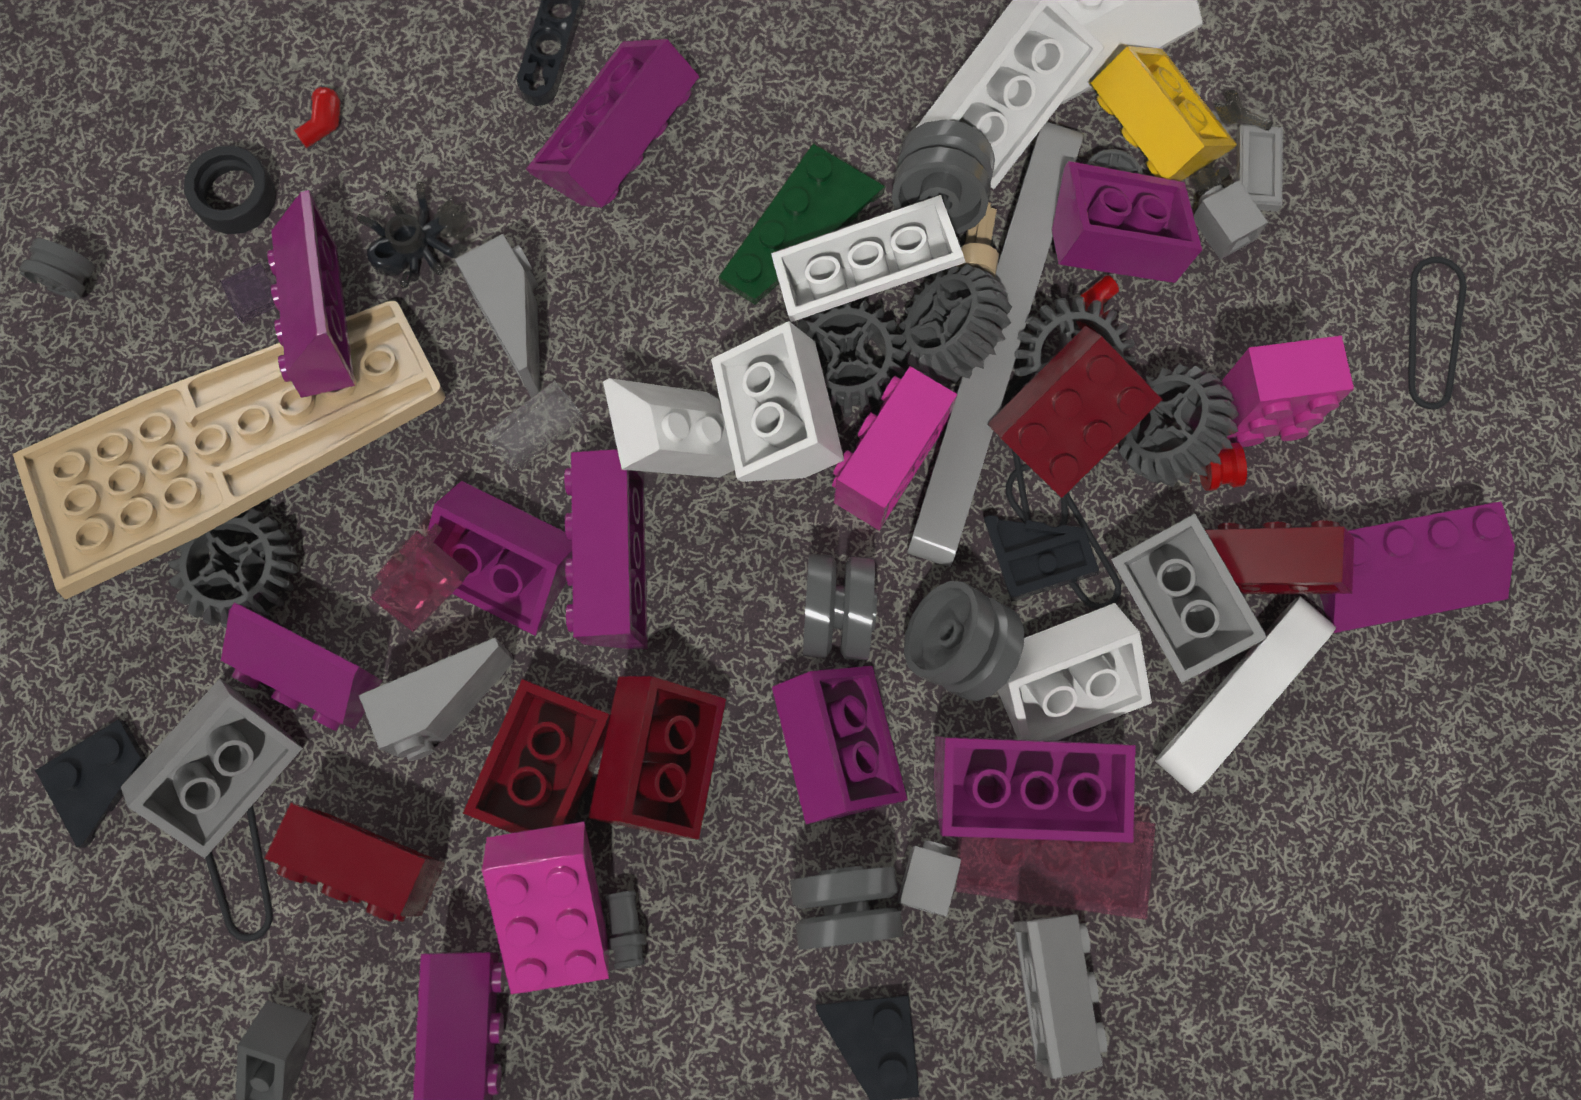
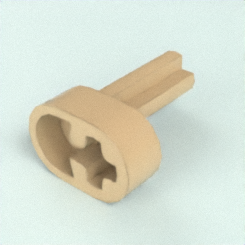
[957,202,999,278]

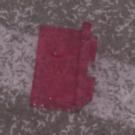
[370,523,470,632]

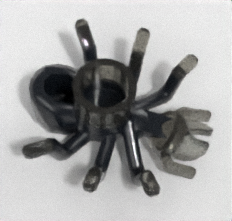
[356,182,474,288]

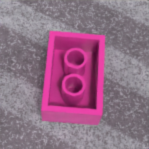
[1222,335,1354,447]
[832,366,958,531]
[482,822,609,995]

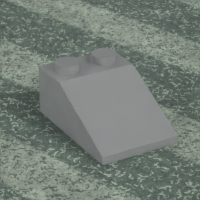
[455,234,541,400]
[359,638,514,761]

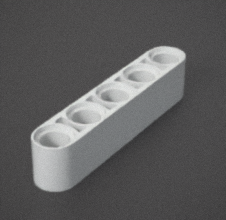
[1155,596,1336,793]

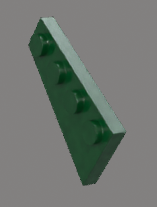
[719,144,885,305]

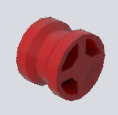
[1199,442,1247,491]

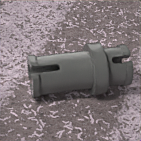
[605,891,646,969]

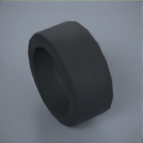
[184,146,275,234]

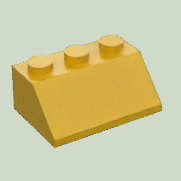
[1090,46,1237,181]

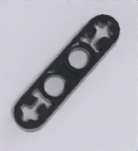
[517,0,586,106]

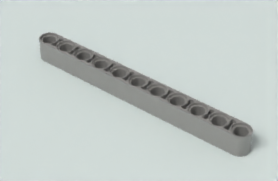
[907,122,1084,567]

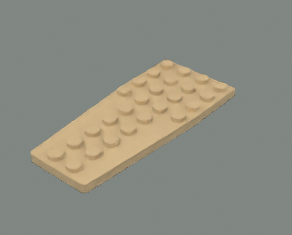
[13,301,445,600]

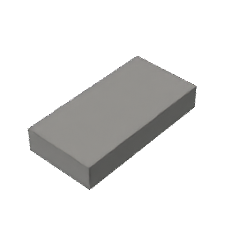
[1236,124,1283,211]

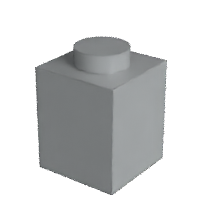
[1194,180,1268,260]
[897,840,962,917]

